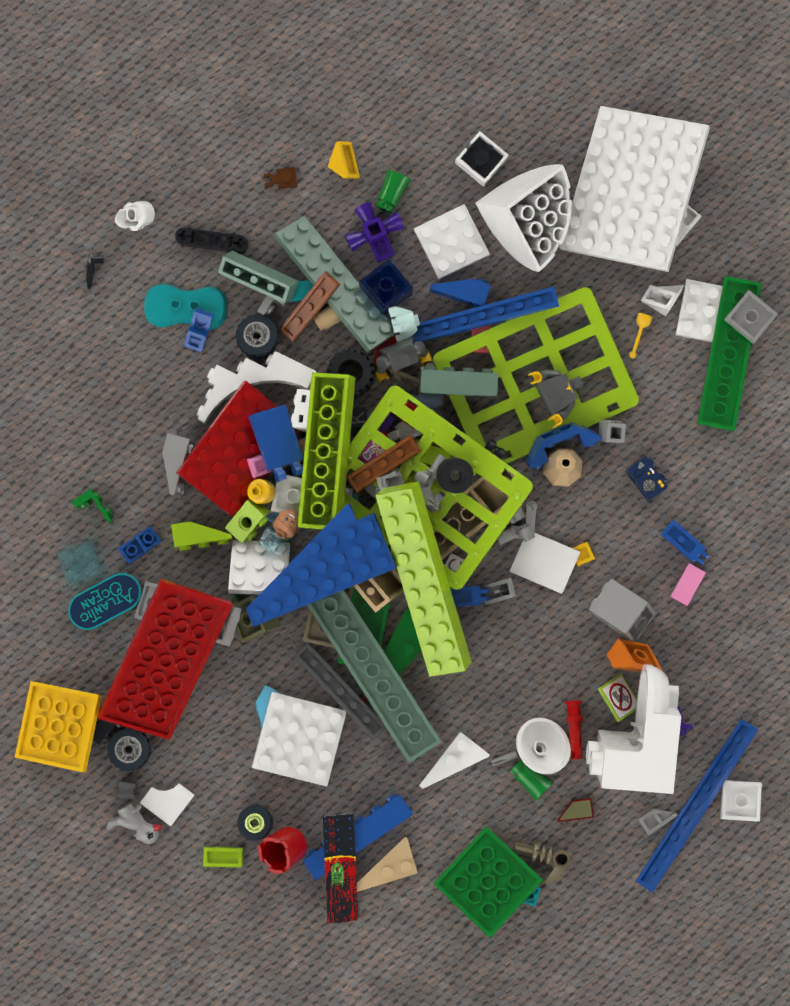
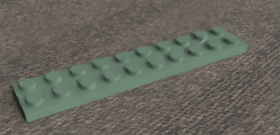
[307,590,442,763]

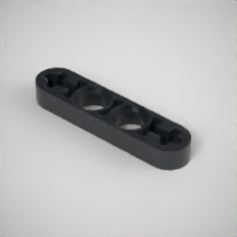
[175,227,249,254]

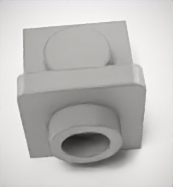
[257,296,286,317]

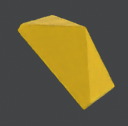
[328,141,360,179]

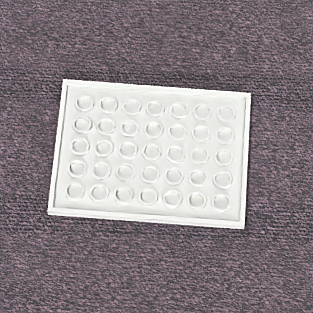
[559,106,710,272]

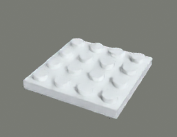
[252,692,346,786]

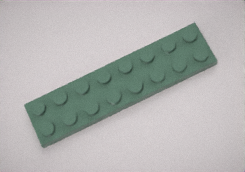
[274,216,397,353]

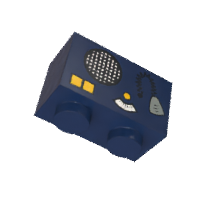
[625,456,668,502]

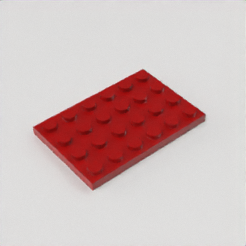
[176,381,301,518]

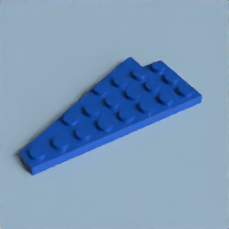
[246,504,397,627]

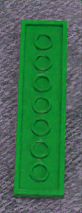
[697,276,762,432]

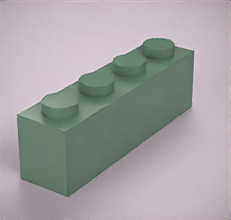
[218,251,299,303]
[419,366,498,397]

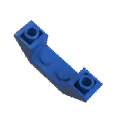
[525,422,601,469]

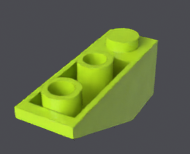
[171,522,233,551]

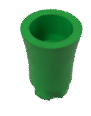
[376,169,411,214]
[510,759,554,801]

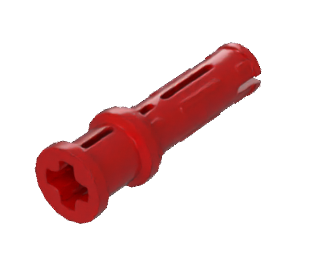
[565,700,583,759]

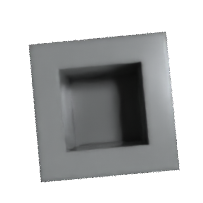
[598,420,626,443]

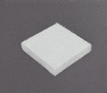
[720,780,762,822]

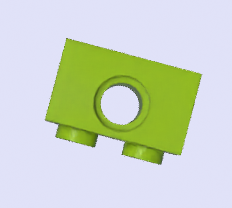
[225,499,271,543]

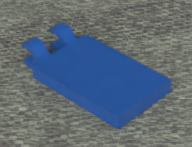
[248,405,304,483]

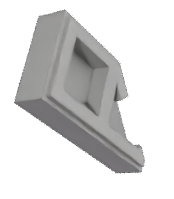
[637,808,678,836]

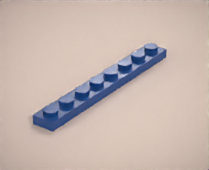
[411,287,559,343]

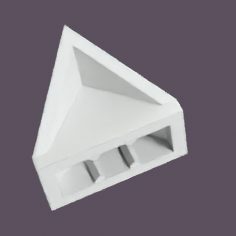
[641,285,684,316]

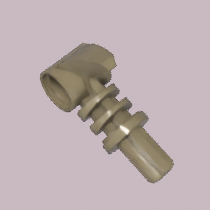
[514,842,571,885]

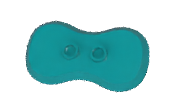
[144,283,228,330]

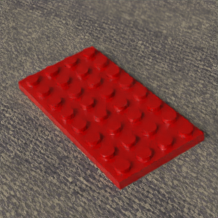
[98,578,233,740]

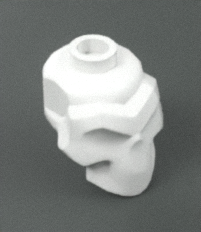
[115,201,155,231]

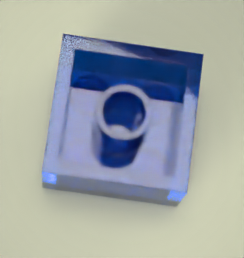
[359,259,413,315]

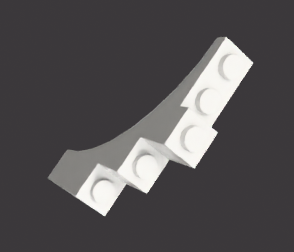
[197,351,316,425]

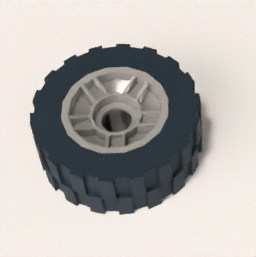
[236,314,278,359]
[107,728,151,771]

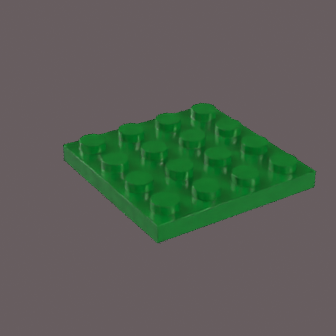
[433,826,544,939]

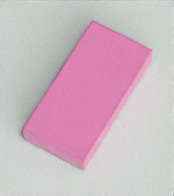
[670,563,706,606]

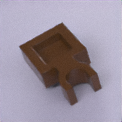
[264,167,297,189]

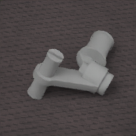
[414,454,447,511]
[498,501,538,545]

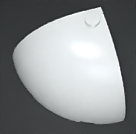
[475,164,572,272]

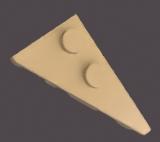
[357,837,418,892]

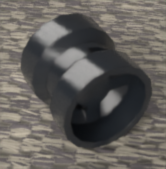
[484,439,507,459]

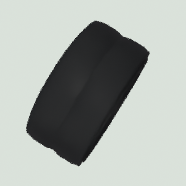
[436,457,474,493]

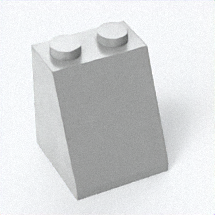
[589,579,656,642]

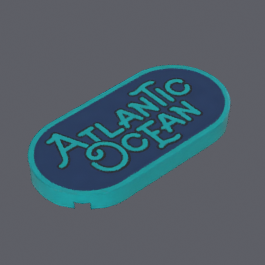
[68,573,142,630]

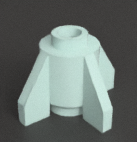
[388,306,420,342]

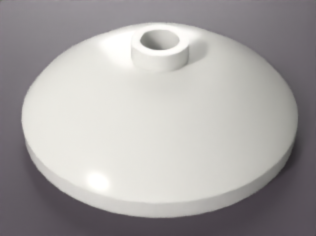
[516,718,571,774]

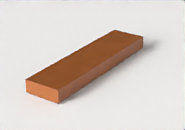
[280,272,341,342]
[347,435,422,493]

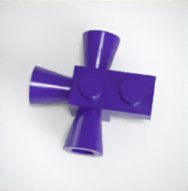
[345,202,404,263]

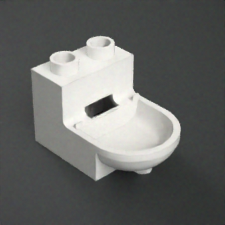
[586,664,681,794]

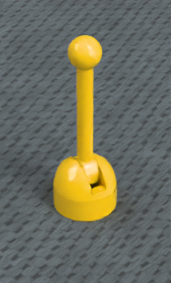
[629,313,653,359]

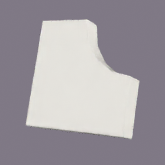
[140,783,195,826]

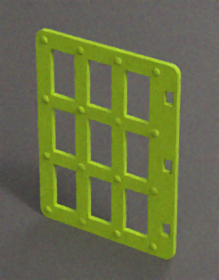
[433,287,639,463]
[344,386,533,590]

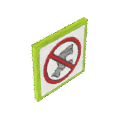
[598,673,637,722]

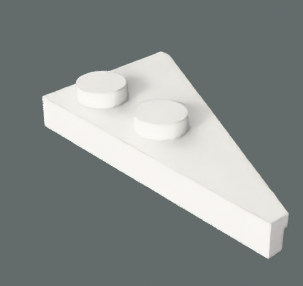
[419,732,490,789]

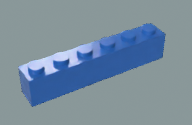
[303,793,413,881]

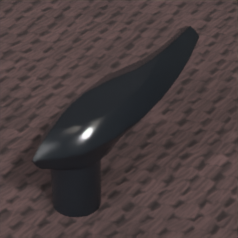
[86,253,104,289]

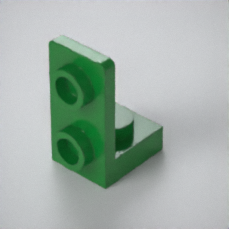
[71,489,114,524]

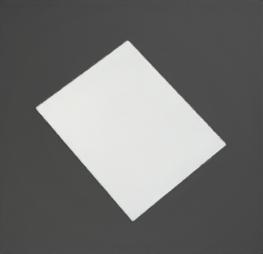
[510,533,580,594]

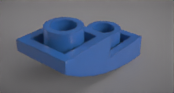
[118,526,161,565]

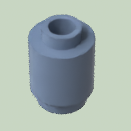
[415,391,443,409]

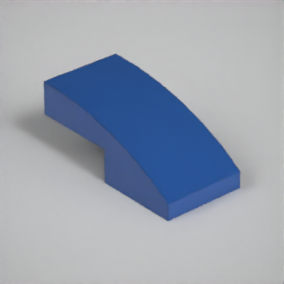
[184,308,214,352]

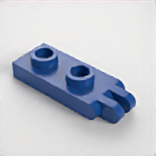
[660,519,709,565]
[450,586,489,607]

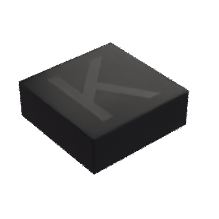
[351,407,367,429]

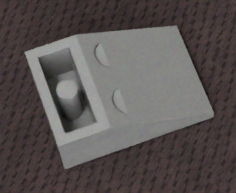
[162,433,196,498]

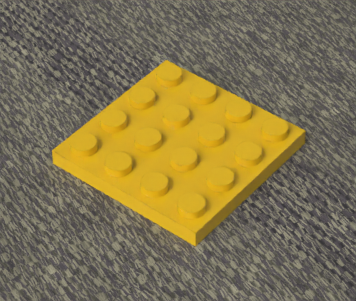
[14,681,102,773]

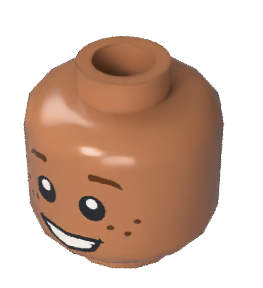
[273,509,300,539]

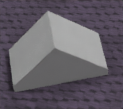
[481,578,516,605]

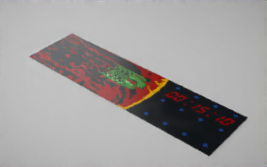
[323,814,358,924]

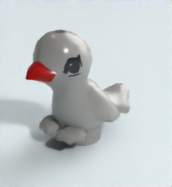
[106,803,161,844]

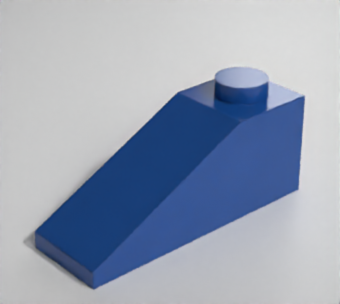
[429,278,491,307]

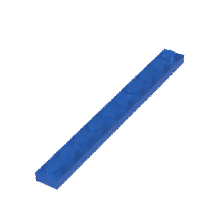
[636,719,758,893]

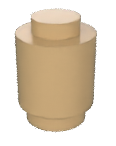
[314,306,341,331]

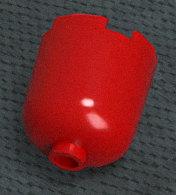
[258,827,307,874]

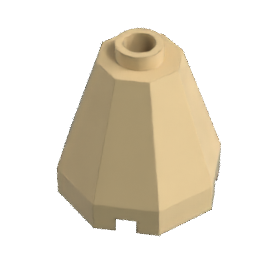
[543,447,582,487]

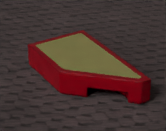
[557,798,594,822]

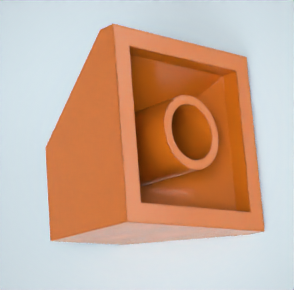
[606,638,663,672]

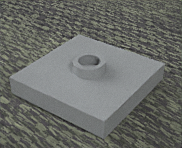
[724,290,778,344]

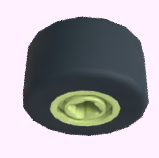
[237,805,273,841]

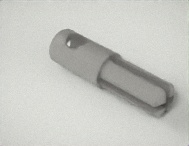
[491,751,518,766]

